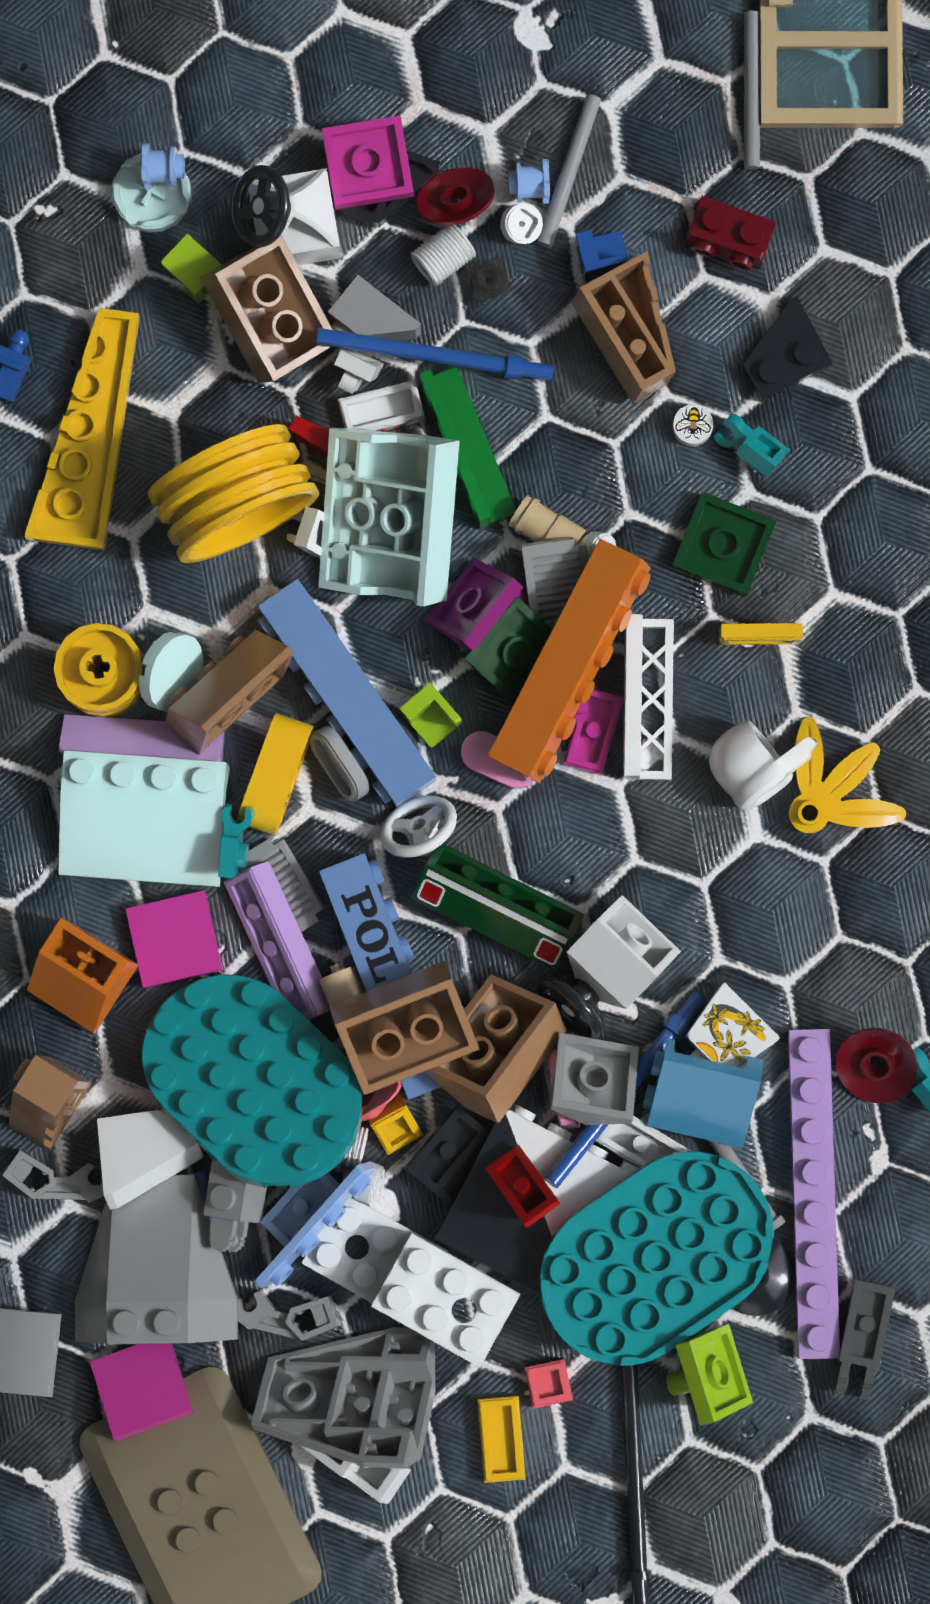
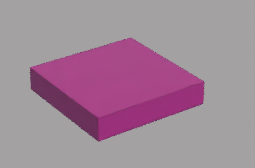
[322,115,414,210]
[125,890,223,988]
[90,1344,194,1442]

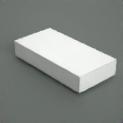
[338,380,425,431]

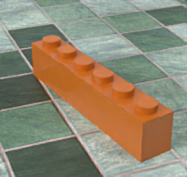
[488,539,651,784]

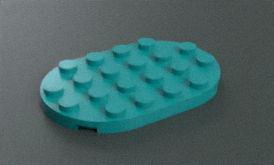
[142,975,362,1188]
[539,1151,774,1366]

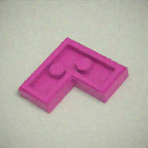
[563,689,624,776]

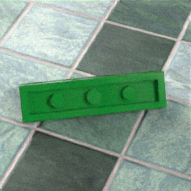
[419,366,516,530]

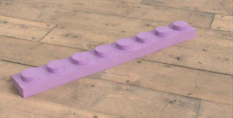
[788,1029,840,1359]

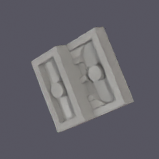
[0,1307,62,1397]

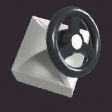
[231,165,342,265]
[538,895,681,1039]

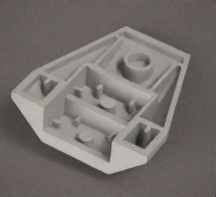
[75,1175,238,1344]
[251,1327,435,1468]

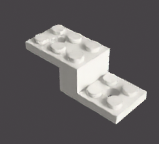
[302,1197,520,1368]

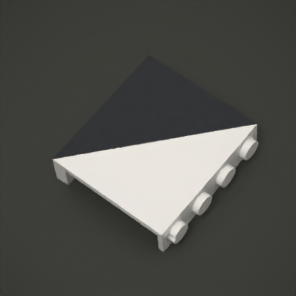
[435,1103,639,1294]

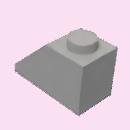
[328,275,421,341]

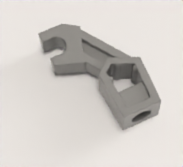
[2,1150,104,1202]
[238,1291,342,1341]

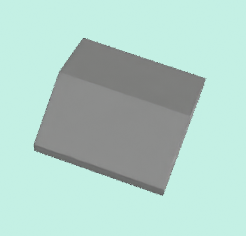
[550,1032,639,1125]

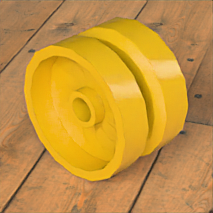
[53,623,146,718]

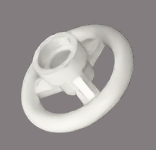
[380,796,457,858]

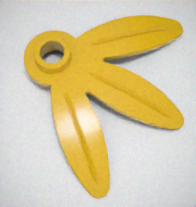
[789,717,906,833]

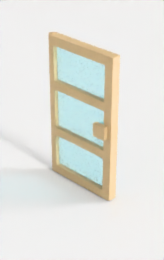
[759,0,903,128]

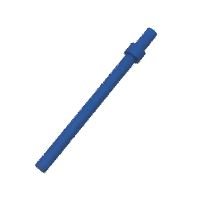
[315,328,554,381]
[545,991,707,1189]

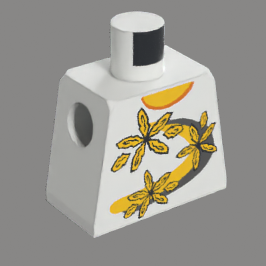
[684,983,780,1068]

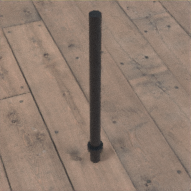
[621,1365,652,1604]

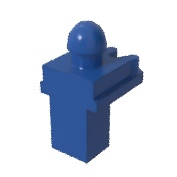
[0,330,32,402]

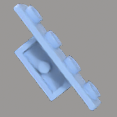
[254,1161,377,1288]

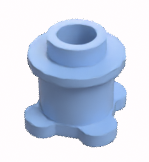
[141,143,185,189]
[508,159,550,204]

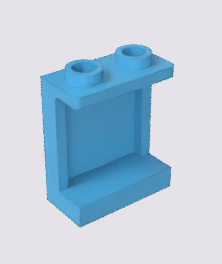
[642,1039,764,1149]

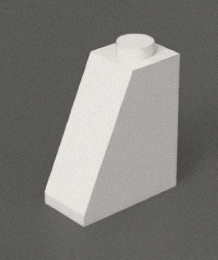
[97,1109,204,1209]

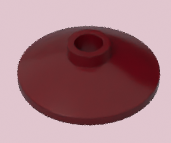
[416,168,495,226]
[836,1028,918,1103]

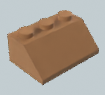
[200,235,333,383]
[165,630,294,754]
[330,961,479,1095]
[424,974,567,1123]

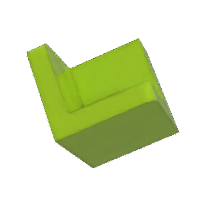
[162,233,222,304]
[399,682,462,748]

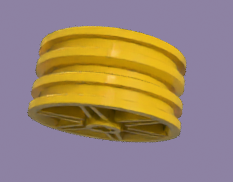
[148,424,319,563]

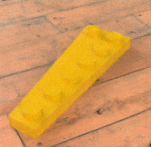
[25,308,140,551]

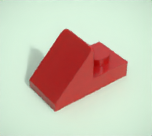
[485,1145,561,1228]

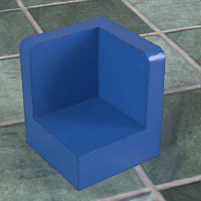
[575,230,631,281]

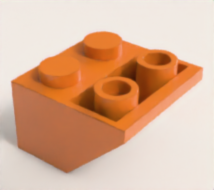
[27,918,138,1034]

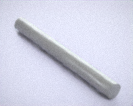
[744,11,760,170]
[537,94,601,248]

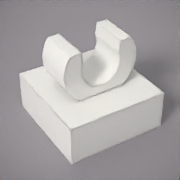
[334,348,384,394]
[287,507,324,558]

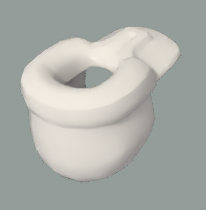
[709,720,818,810]

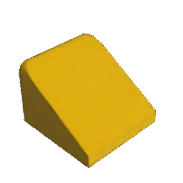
[368,1093,423,1155]

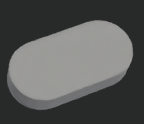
[310,726,369,802]

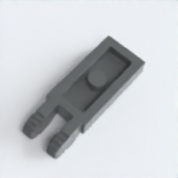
[834,1279,896,1400]

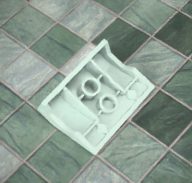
[318,428,459,607]
[59,750,230,887]

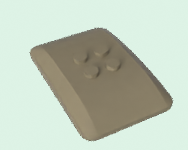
[80,1366,322,1604]

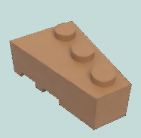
[572,251,676,404]
[8,1055,92,1152]

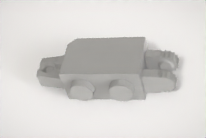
[203,1158,267,1252]

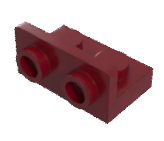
[685,195,777,271]

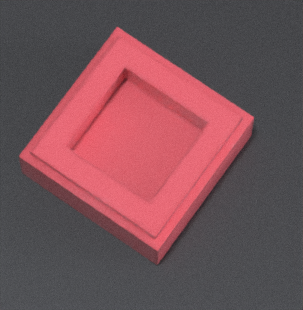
[524,1359,573,1409]

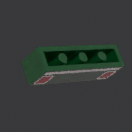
[411,843,585,971]

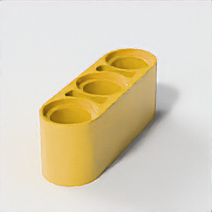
[237,713,314,836]

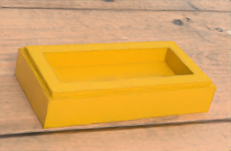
[719,623,803,645]
[478,1395,525,1483]

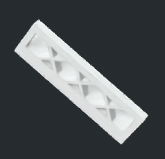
[623,614,674,780]

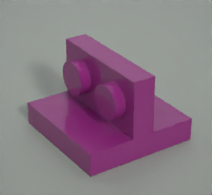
[425,558,529,651]

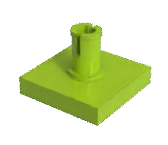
[666,1324,753,1426]

